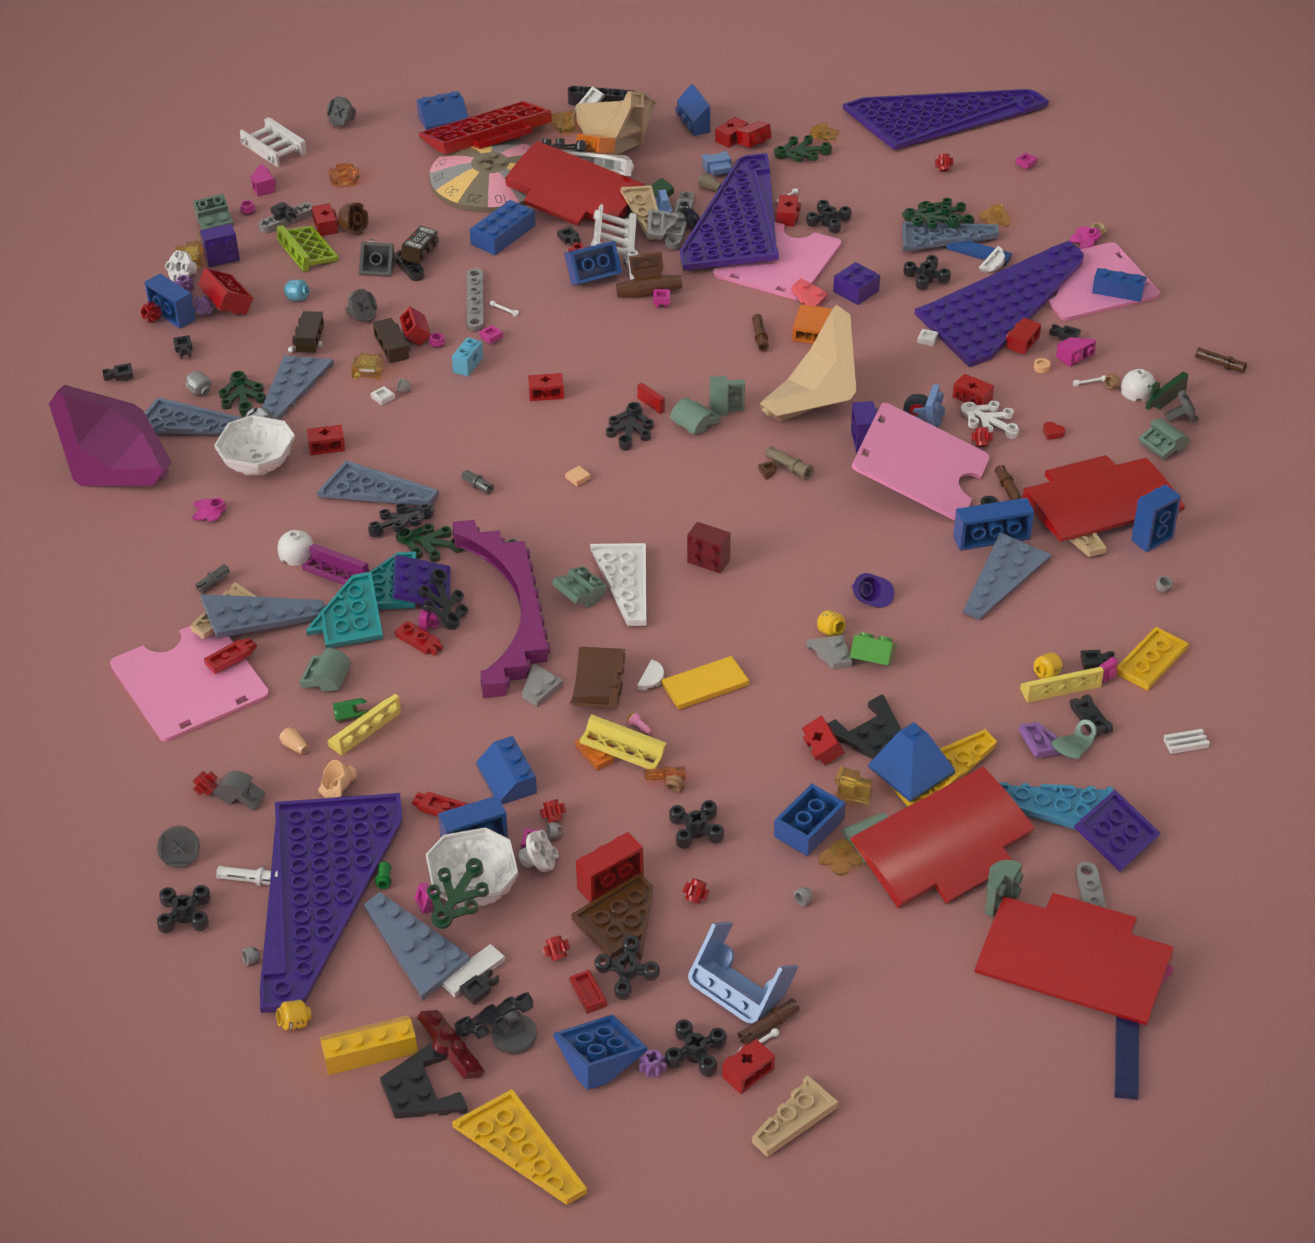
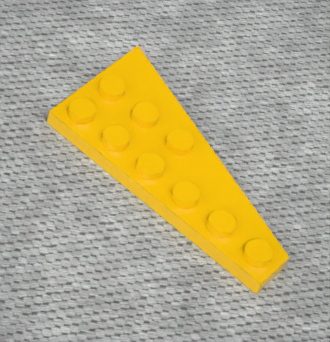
[890,729,997,807]
[452,1089,587,1205]

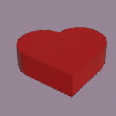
[1043,422,1065,440]

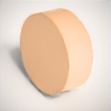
[1033,358,1051,373]

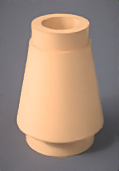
[279,727,309,755]

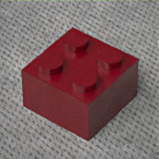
[687,522,731,574]

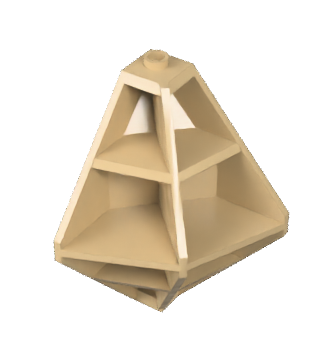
[576,91,657,155]
[760,305,857,422]

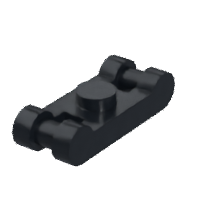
[1070,694,1113,737]

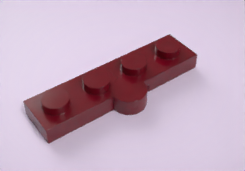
[417,1010,485,1079]

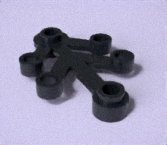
[542,138,587,151]
[606,402,654,451]
[368,503,435,537]
[418,569,469,630]
[454,992,533,1039]

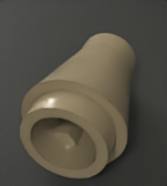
[698,173,722,192]

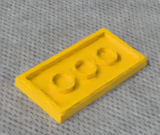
[1116,627,1189,691]
[661,656,749,710]

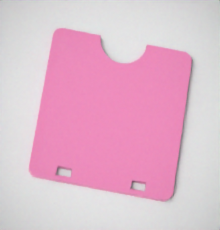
[713,222,841,300]
[1047,242,1160,321]
[852,403,989,521]
[110,626,269,742]

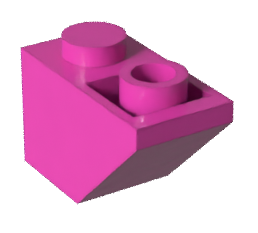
[251,164,276,196]
[1056,337,1096,367]

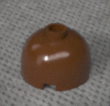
[338,202,369,235]

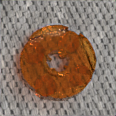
[328,163,360,186]

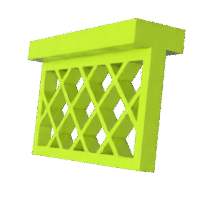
[277,225,339,272]

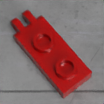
[394,620,443,655]
[204,638,257,674]
[412,792,468,817]

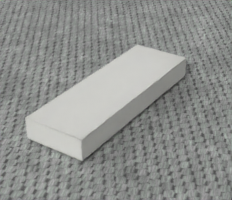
[442,944,505,998]

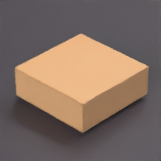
[565,466,591,487]

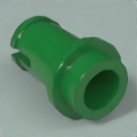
[375,862,392,889]

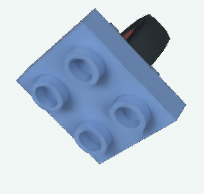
[903,384,945,428]

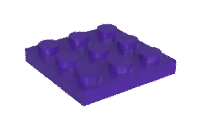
[393,555,450,608]
[1074,790,1161,872]

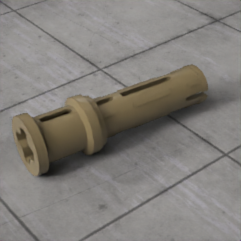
[765,446,814,480]

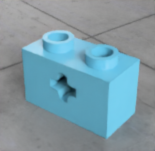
[452,337,483,376]

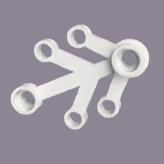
[961,401,1019,439]

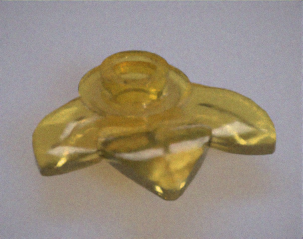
[809,123,839,140]
[979,204,1010,227]
[819,839,861,876]

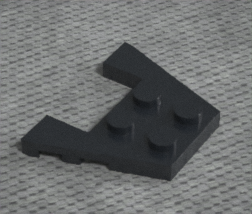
[828,694,902,759]
[380,1041,468,1119]

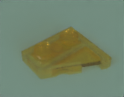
[550,110,576,133]

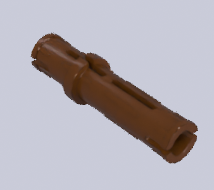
[752,314,769,352]
[1195,347,1247,373]
[994,465,1022,500]
[738,998,800,1045]

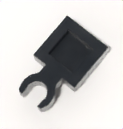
[270,202,297,222]
[679,202,700,230]
[557,226,581,247]
[1049,324,1081,341]
[173,335,193,359]
[102,363,133,381]
[1080,649,1116,670]
[459,969,499,1005]

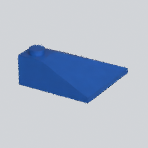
[868,722,955,802]
[554,1015,647,1090]

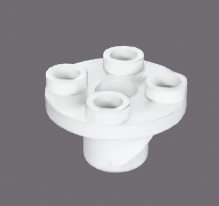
[165,250,197,282]
[519,830,559,872]

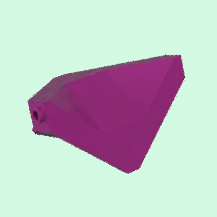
[49,385,172,486]

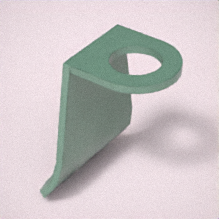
[1051,719,1097,759]

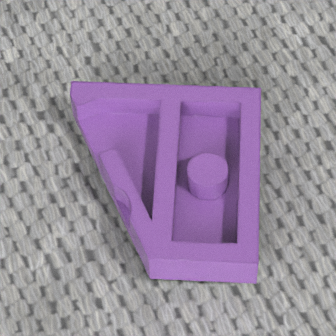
[1018,722,1061,758]

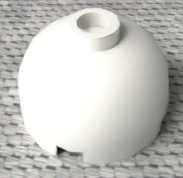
[1121,369,1156,402]
[277,530,313,566]

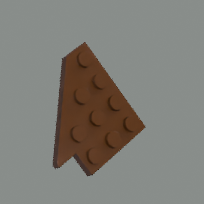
[571,873,653,961]

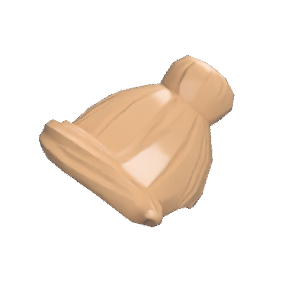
[318,760,357,798]

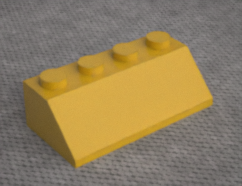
[320,1015,418,1075]

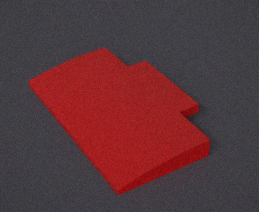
[419,101,553,155]
[505,141,645,227]
[1022,455,1185,542]
[850,766,1035,908]
[975,892,1174,1026]

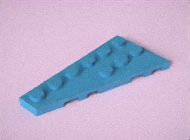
[999,782,1114,830]

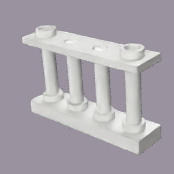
[240,117,307,167]
[591,204,637,264]

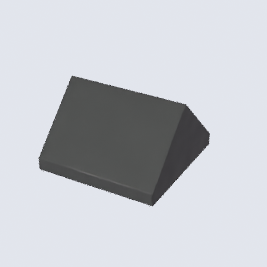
[359,242,395,276]

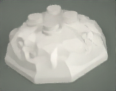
[214,415,295,476]
[426,828,518,907]

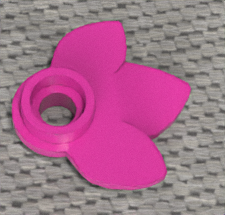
[1070,226,1101,249]
[192,498,226,522]

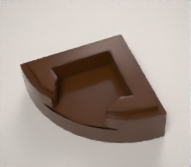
[758,460,776,480]

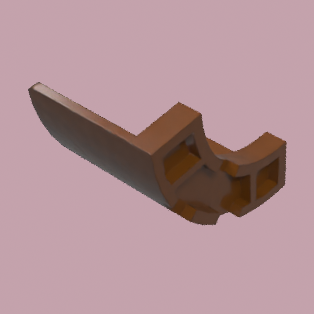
[570,647,626,708]

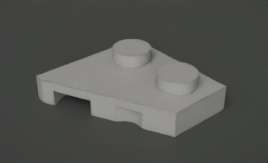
[646,209,679,240]
[806,635,852,670]
[522,664,563,707]

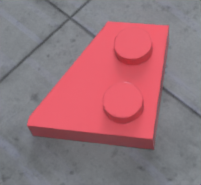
[791,278,828,307]

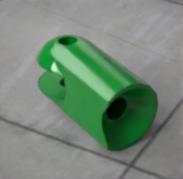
[333,698,369,722]

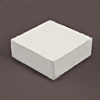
[917,329,938,346]
[370,386,395,406]

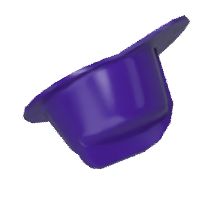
[851,573,894,608]

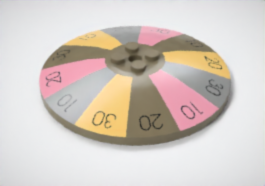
[430,140,531,213]

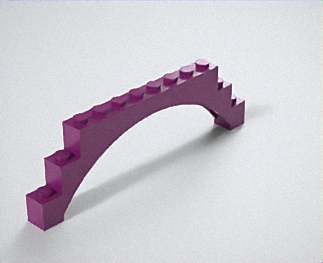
[453,520,551,698]

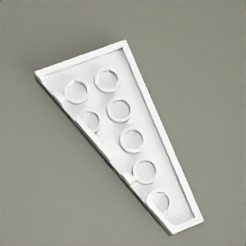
[590,543,646,626]

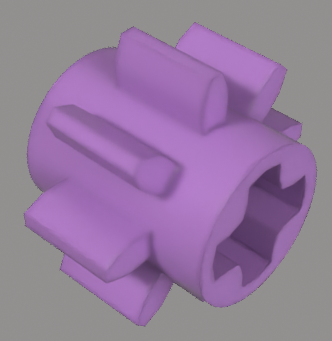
[174,275,195,293]
[193,295,214,316]
[639,1049,666,1078]

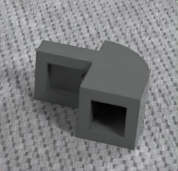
[213,771,265,810]

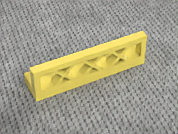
[1020,667,1104,703]
[328,694,401,756]
[580,714,666,772]

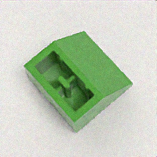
[850,632,897,666]

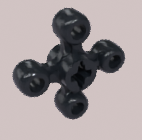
[806,200,852,233]
[903,255,951,290]
[669,800,724,849]
[157,885,211,934]
[594,935,660,1000]
[665,1019,727,1077]

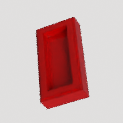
[637,382,665,414]
[569,969,607,1014]

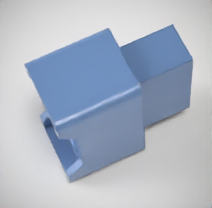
[702,151,732,177]
[655,190,672,213]

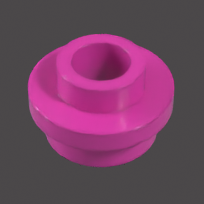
[240,200,256,214]
[429,332,446,347]

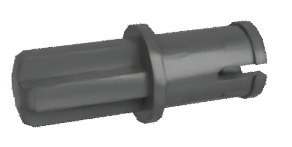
[461,470,494,494]
[195,564,230,593]

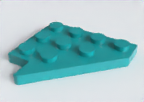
[370,552,417,610]
[306,572,384,648]

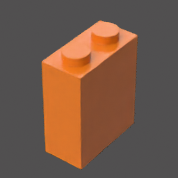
[792,304,833,344]

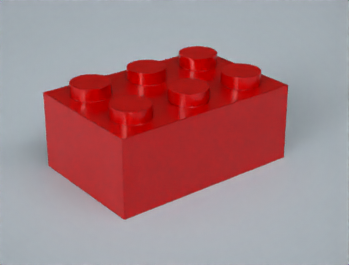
[197,268,254,315]
[576,832,644,902]

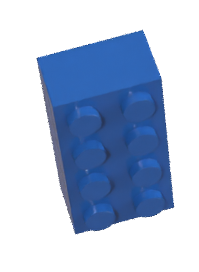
[470,200,535,255]
[953,498,1034,551]

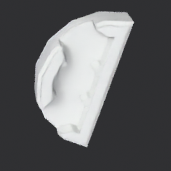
[979,246,1005,273]
[637,659,664,691]

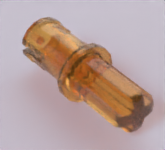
[644,766,686,782]

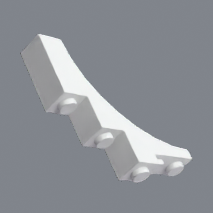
[559,149,634,176]

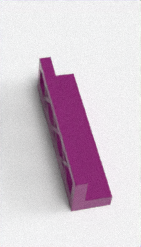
[302,543,370,585]

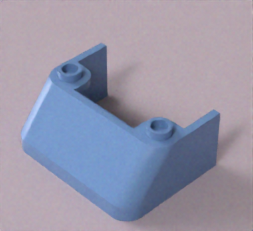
[688,921,798,1023]

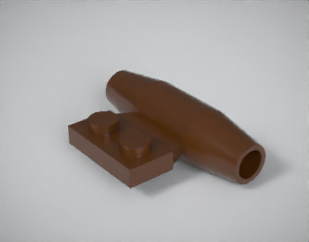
[616,252,682,298]

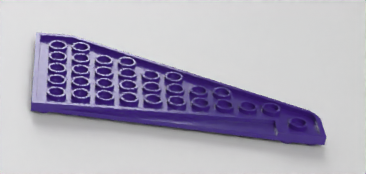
[843,89,1049,150]
[680,153,779,270]
[915,240,1084,367]
[260,793,402,1013]

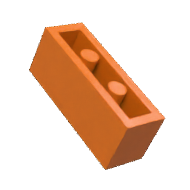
[576,134,615,154]

